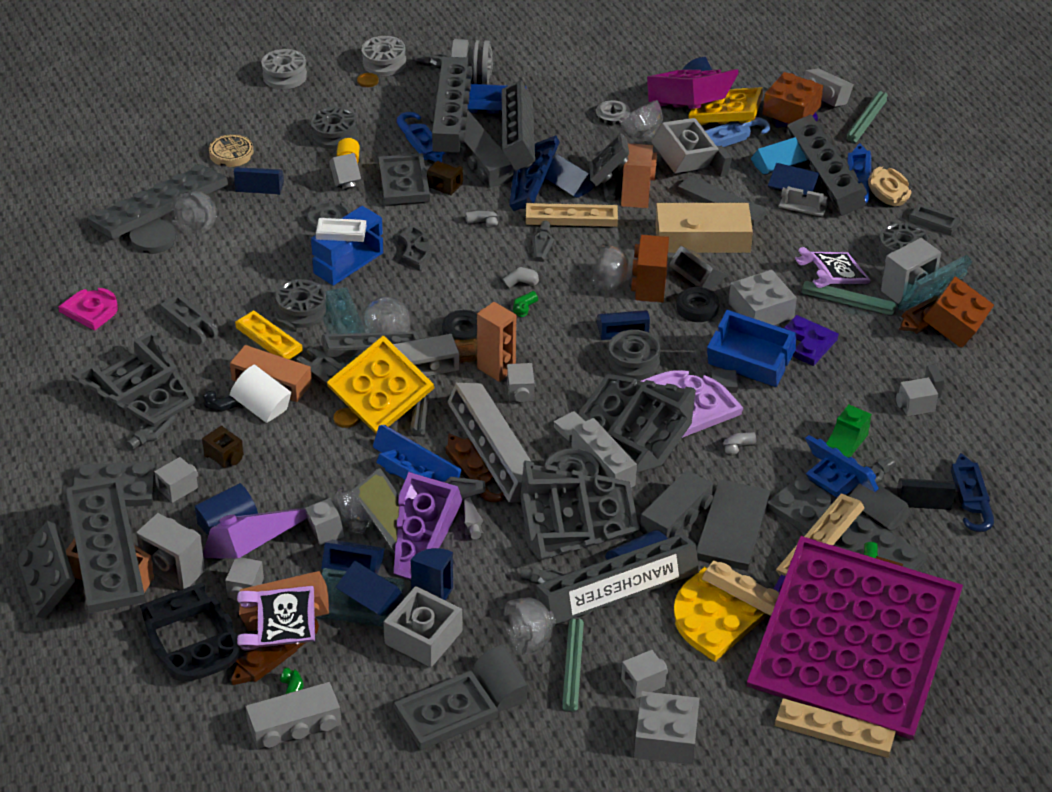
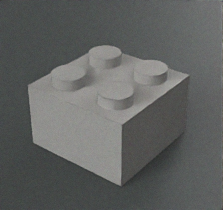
[651,118,719,173]
[881,238,941,306]
[729,270,797,325]
[136,513,205,590]
[384,586,463,667]
[634,691,700,765]

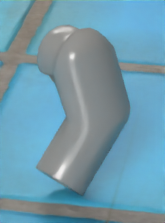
[723,432,756,455]

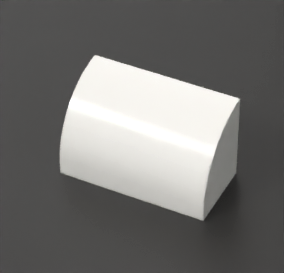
[230,364,291,423]

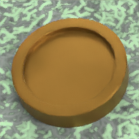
[357,73,379,87]
[334,408,359,428]

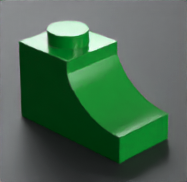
[826,404,872,458]

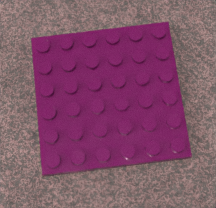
[747,536,963,740]

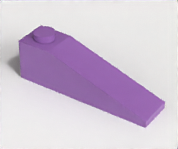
[394,472,462,580]
[203,508,307,559]

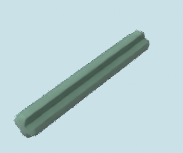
[846,91,888,143]
[802,281,896,316]
[562,618,584,712]

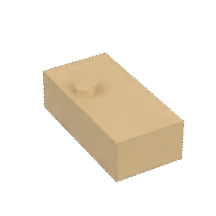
[655,203,753,253]

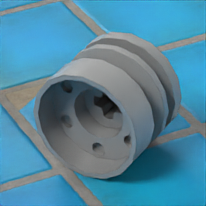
[451,39,493,84]

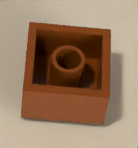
[763,72,823,124]
[631,235,669,303]
[923,276,994,348]

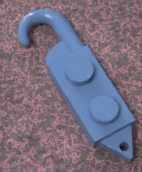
[705,117,770,147]

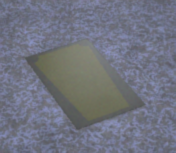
[352,468,399,552]

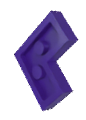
[784,315,839,366]

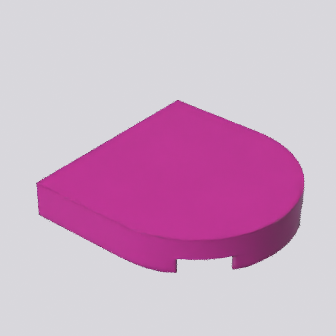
[58,288,118,331]

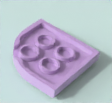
[642,371,743,438]

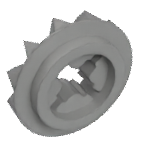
[596,100,630,125]

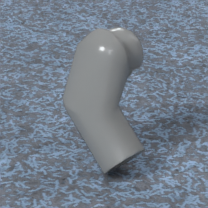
[465,211,498,227]
[503,267,539,288]

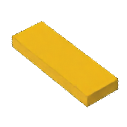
[235,310,303,359]

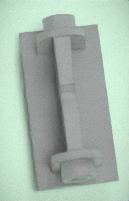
[779,186,828,217]

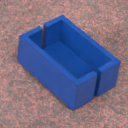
[311,206,383,286]
[707,310,796,387]

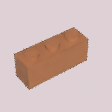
[477,302,516,382]
[230,345,312,402]
[239,571,329,631]

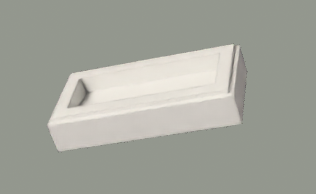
[316,218,366,242]

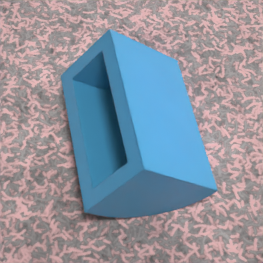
[751,137,807,174]

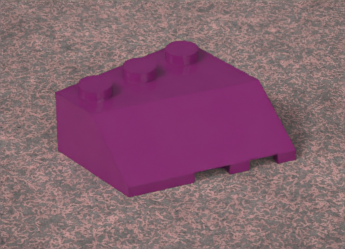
[647,69,739,109]

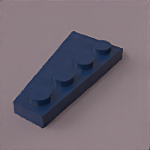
[509,135,560,212]

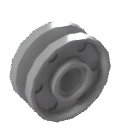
[361,36,406,76]
[261,49,307,89]

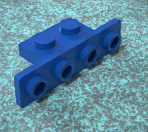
[468,84,527,114]
[373,424,461,482]
[805,435,879,498]

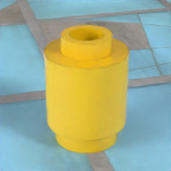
[337,138,360,164]

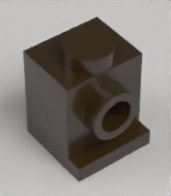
[427,161,463,196]
[202,425,244,468]

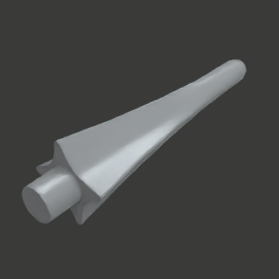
[463,497,483,539]

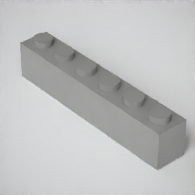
[447,383,531,502]

